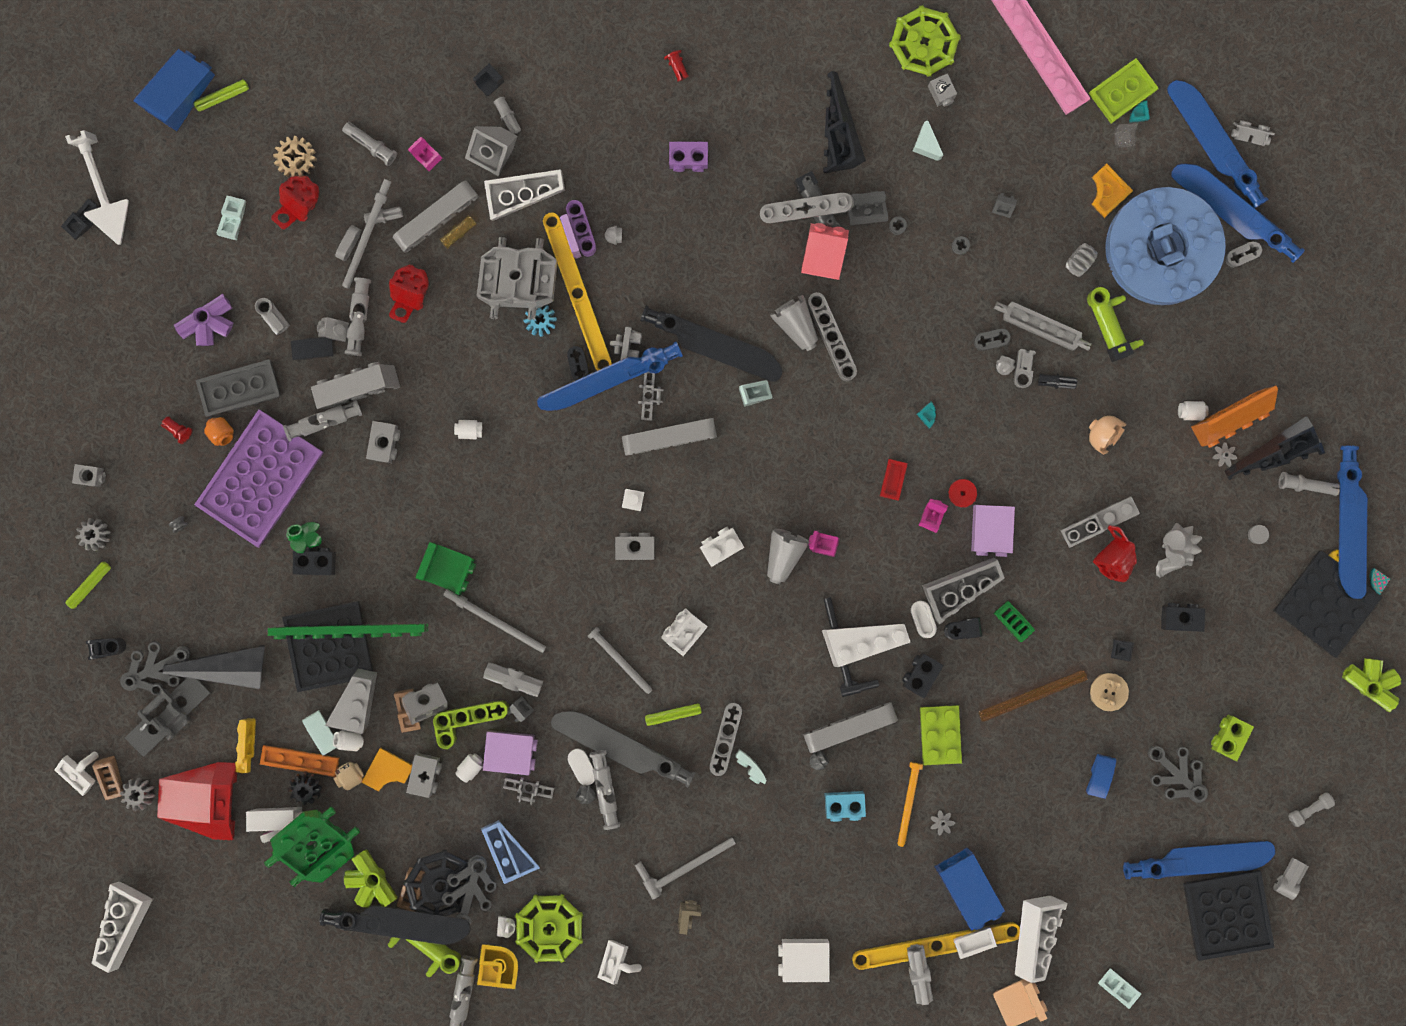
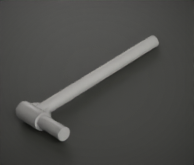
[635,837,736,900]

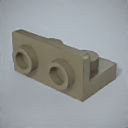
[678,900,702,935]

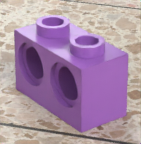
[669,142,708,172]

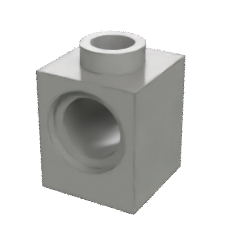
[72,464,106,487]

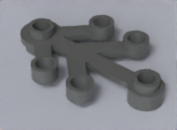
[120,641,191,696]
[1148,746,1208,803]
[442,855,496,925]

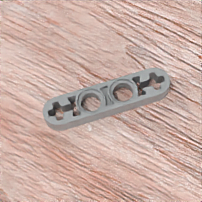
[710,702,742,776]

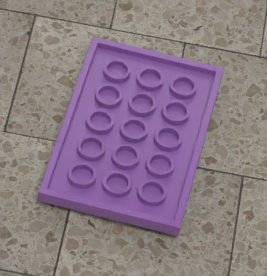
[194,410,324,548]

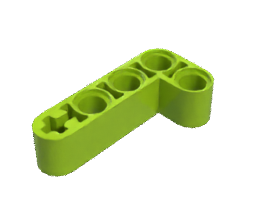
[433,700,509,749]

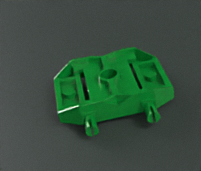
[264,806,360,887]

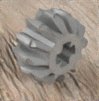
[1066,243,1098,277]
[76,518,111,551]
[120,778,155,811]

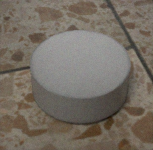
[1248,525,1269,544]

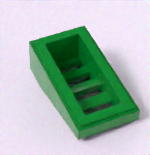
[994,601,1035,642]

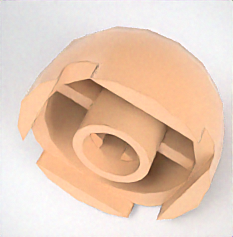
[1089,416,1126,455]

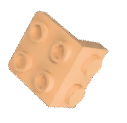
[993,979,1048,1026]

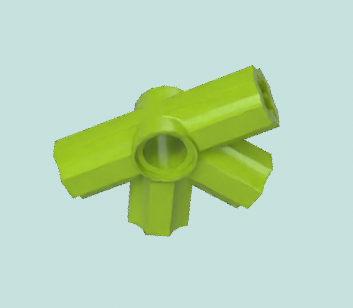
[1342,658,1401,712]
[344,849,398,908]

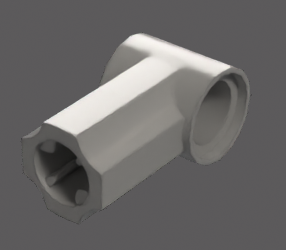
[255,298,290,335]
[1273,858,1309,900]

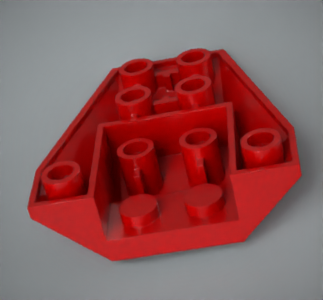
[157,762,237,840]

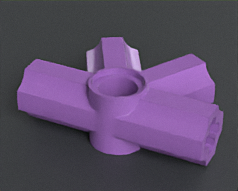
[174,294,234,346]

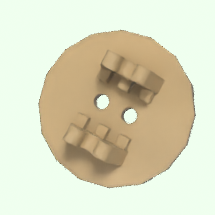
[1090,673,1129,711]

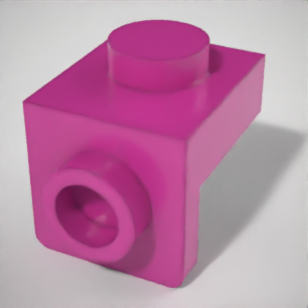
[408,137,442,171]
[919,499,948,533]
[808,531,839,557]

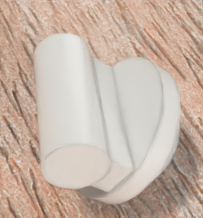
[497,916,515,938]

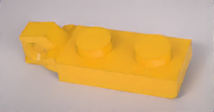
[235,718,256,773]

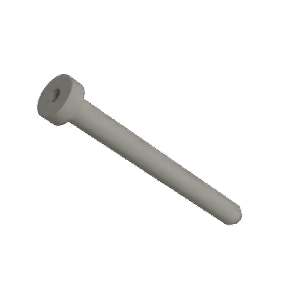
[588,627,652,694]

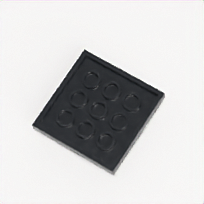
[1273,550,1382,658]
[282,601,373,692]
[1183,870,1275,961]

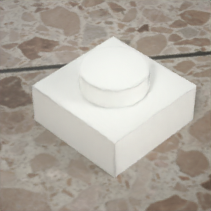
[622,489,644,511]

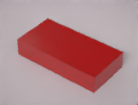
[880,459,908,501]

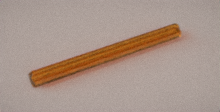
[978,670,1087,721]

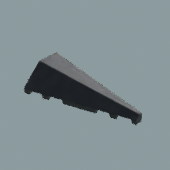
[823,71,866,173]
[1224,416,1325,480]
[163,645,265,689]

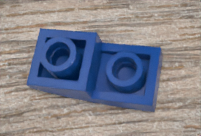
[1086,754,1116,799]

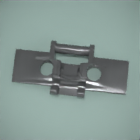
[125,678,211,757]

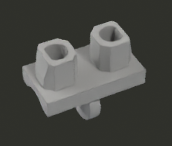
[610,327,642,360]

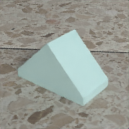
[913,121,943,161]
[739,380,773,407]

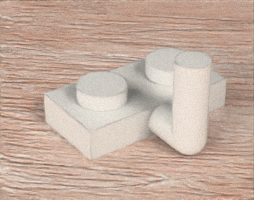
[55,752,99,796]
[598,940,642,985]

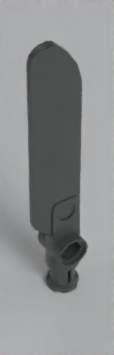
[551,711,696,788]

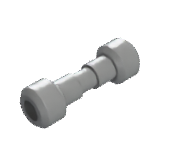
[1288,792,1335,827]

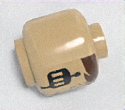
[334,762,364,790]

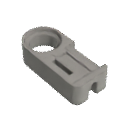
[1014,349,1036,388]

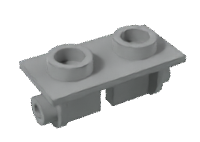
[1231,120,1275,146]

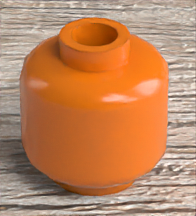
[204,417,234,446]

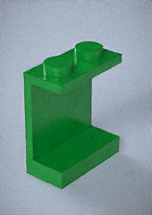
[416,542,476,595]

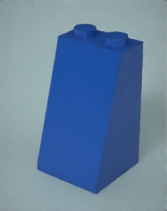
[134,49,215,131]
[934,848,1005,931]

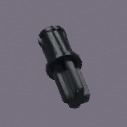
[1038,374,1078,389]

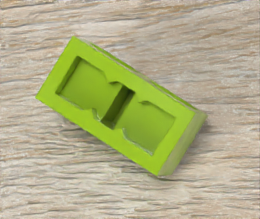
[1211,715,1254,761]

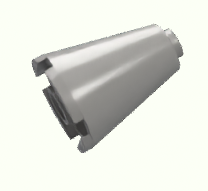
[770,295,818,351]
[767,529,809,584]

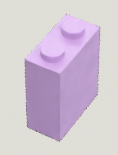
[971,505,1015,557]
[483,730,538,775]

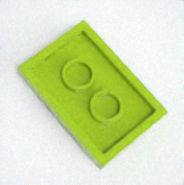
[1089,58,1159,124]
[920,705,962,765]

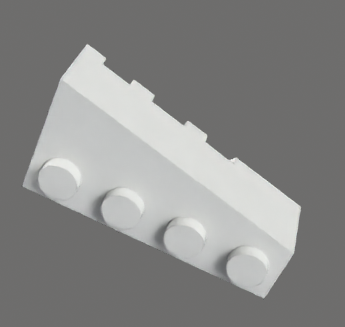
[484,170,565,221]
[822,624,910,667]
[92,882,153,973]

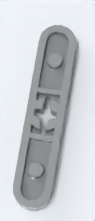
[760,193,854,223]

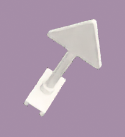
[65,130,129,245]

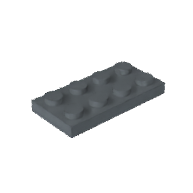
[195,359,281,417]

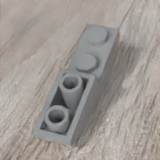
[1061,496,1140,548]

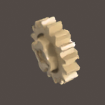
[273,136,317,177]

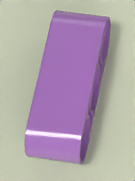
[566,200,596,257]

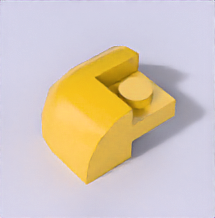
[477,945,518,989]

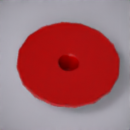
[949,479,977,508]

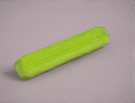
[194,80,249,111]
[66,562,111,609]
[645,704,702,726]

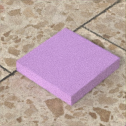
[560,214,582,259]

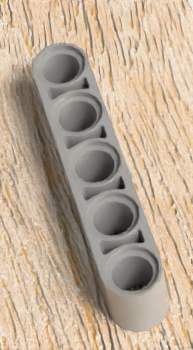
[393,180,478,253]
[807,292,857,381]
[622,418,717,456]
[803,702,898,753]

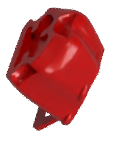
[271,176,319,229]
[389,265,429,323]
[1093,525,1137,583]

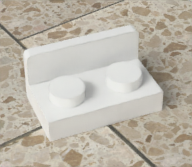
[700,527,744,567]
[661,608,707,656]

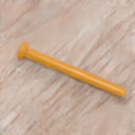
[897,762,923,847]

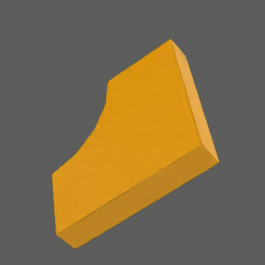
[1092,164,1133,218]
[362,748,412,791]

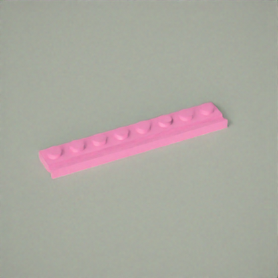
[991,0,1090,115]

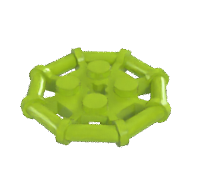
[889,5,961,77]
[515,894,583,963]

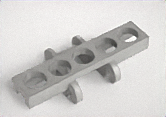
[638,372,664,421]
[503,777,554,805]

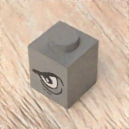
[928,73,957,107]

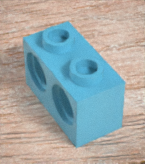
[825,791,866,822]

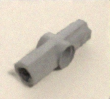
[483,662,543,697]
[907,944,933,1005]

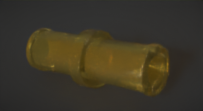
[439,215,476,249]

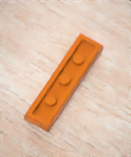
[260,745,340,777]

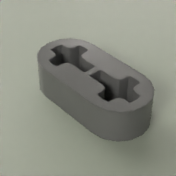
[974,329,1010,351]

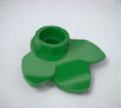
[286,522,322,553]

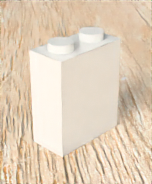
[246,807,302,832]
[778,939,829,982]

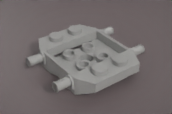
[477,237,558,320]

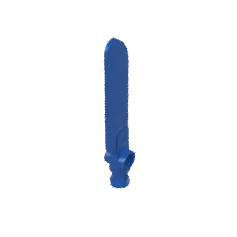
[1167,80,1269,208]
[1172,163,1305,263]
[537,341,683,411]
[1337,446,1367,599]
[1123,841,1275,879]

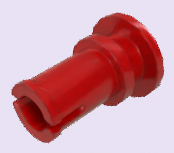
[664,50,689,82]
[161,416,193,444]

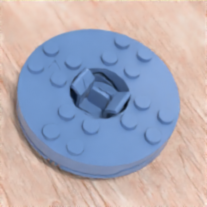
[1105,187,1225,305]

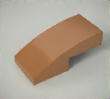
[394,688,421,733]

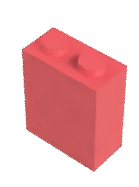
[801,223,849,280]

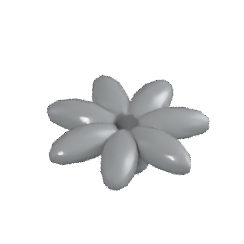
[1212,442,1237,467]
[930,810,955,836]

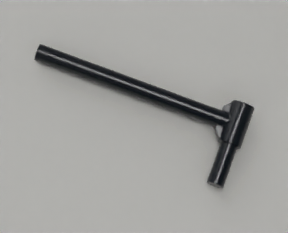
[824,597,879,697]

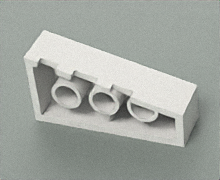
[1015,896,1067,983]

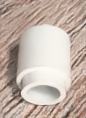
[1178,401,1209,421]
[454,420,482,439]
[333,730,364,751]
[456,753,483,783]

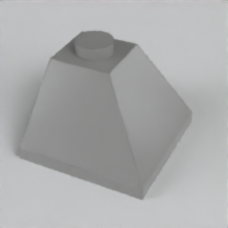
[465,126,517,176]

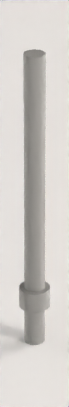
[342,179,391,289]
[443,589,546,653]

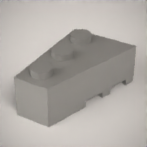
[325,668,377,734]

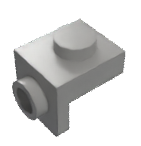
[317,317,349,342]

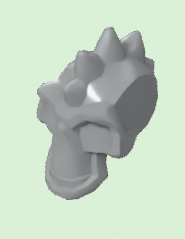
[1156,523,1202,578]

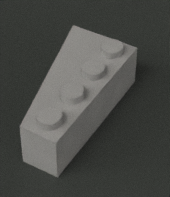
[311,362,400,409]

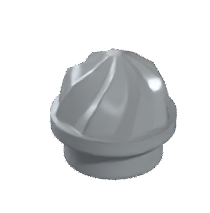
[605,226,622,245]
[996,356,1015,375]

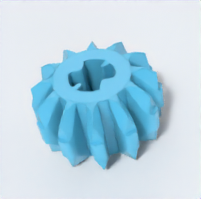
[524,305,557,337]

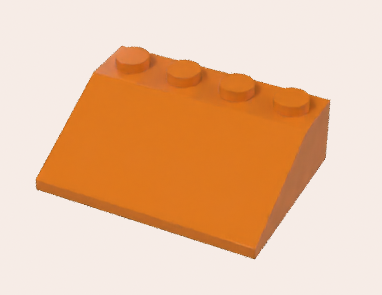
[1191,385,1278,448]

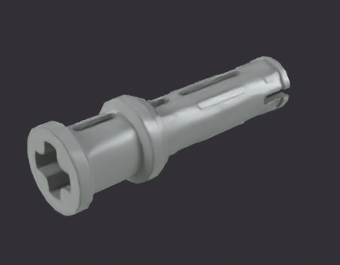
[342,122,397,166]
[1278,472,1340,496]

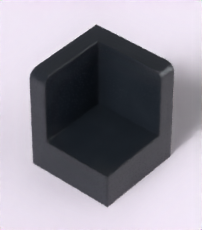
[473,63,504,96]

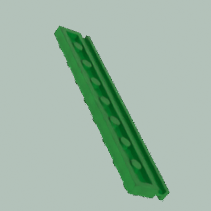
[268,624,429,639]

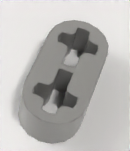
[335,225,362,261]
[1225,241,1262,268]

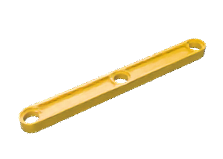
[543,213,612,371]
[852,922,1020,970]

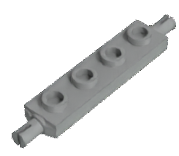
[994,301,1092,351]

